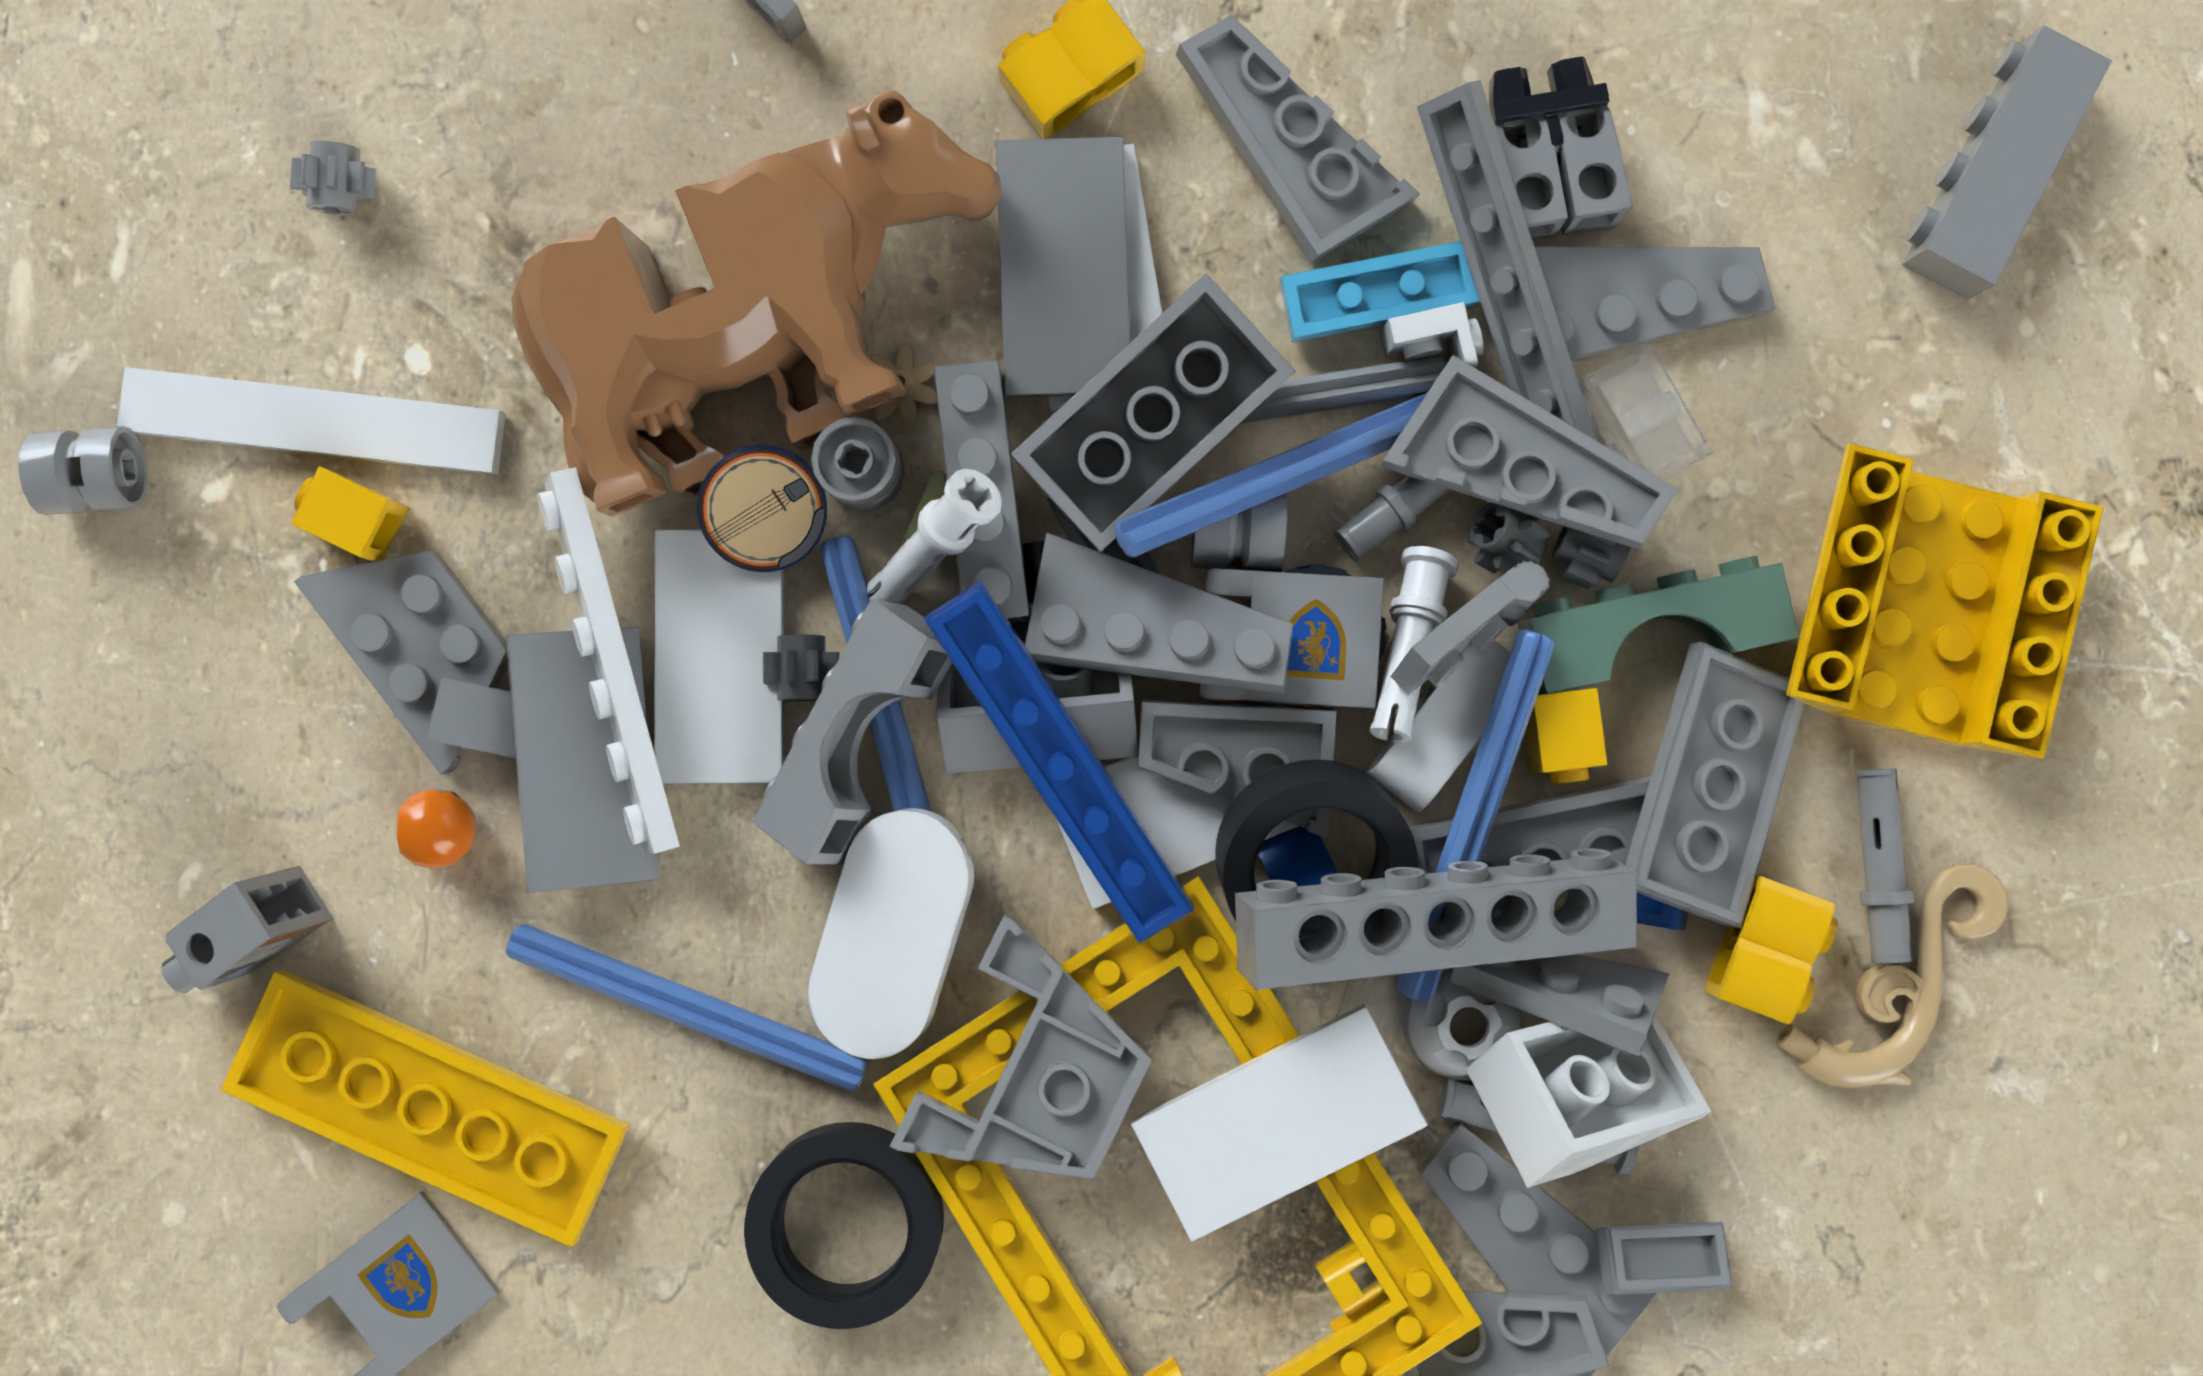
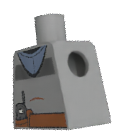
[161,866,334,993]

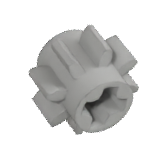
[290,141,376,216]

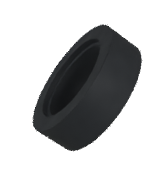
[1215,759,1418,940]
[744,1122,944,1329]

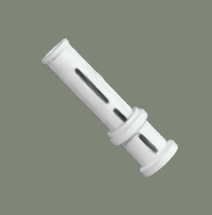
[867,469,1002,605]
[1369,546,1459,743]

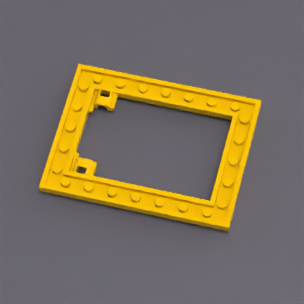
[873,876,1482,1376]

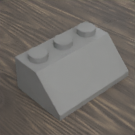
[937,624,1138,774]

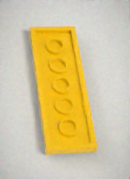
[221,970,631,1248]

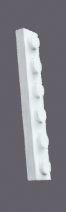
[537,467,680,854]

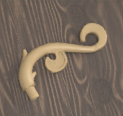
[1776,864,2008,1088]

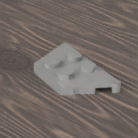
[294,550,508,775]

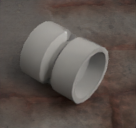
[811,417,905,512]
[18,426,148,515]
[1191,485,1287,572]

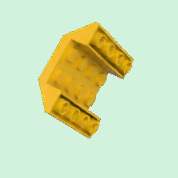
[1786,443,2104,759]

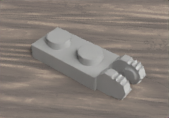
[1390,560,1550,695]

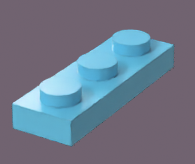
[1280,241,1480,343]

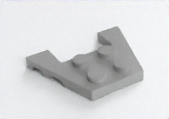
[890,915,1152,1180]

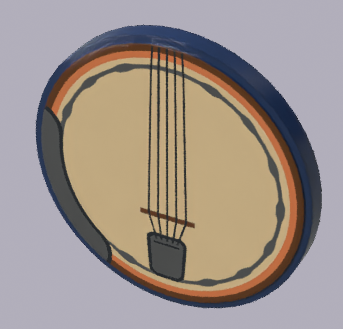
[697,445,827,572]

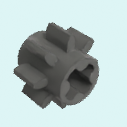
[1467,503,1551,574]
[1552,526,1631,589]
[763,634,839,702]

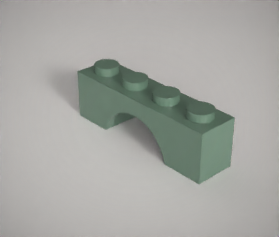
[1517,556,1800,695]

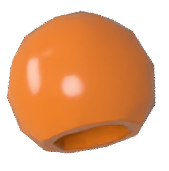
[397,788,476,869]

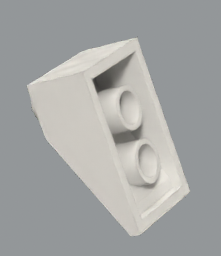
[1466,1014,1711,1188]

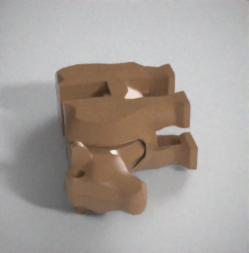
[511,90,1002,517]

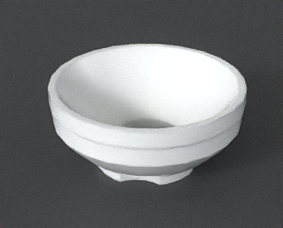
[1403,968,1521,1080]

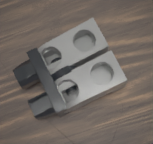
[1489,56,1633,240]

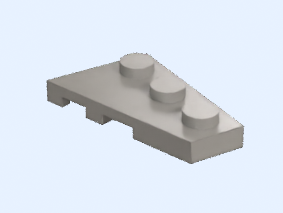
[1138,699,1337,839]
[1450,954,1669,1056]
[1405,1290,1609,1376]

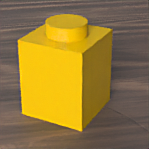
[290,466,410,561]
[1525,688,1608,784]

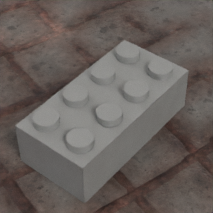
[1011,273,1296,552]

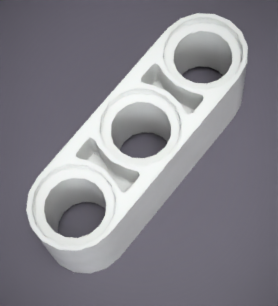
[1367,640,1510,813]

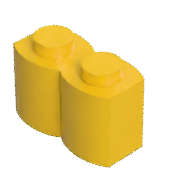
[998,0,1146,139]
[1704,875,1838,1025]

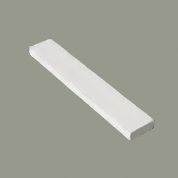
[117,367,506,476]

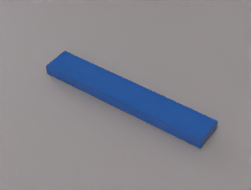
[924,580,1195,944]

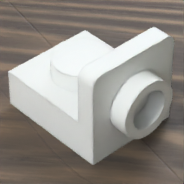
[1380,302,1484,368]

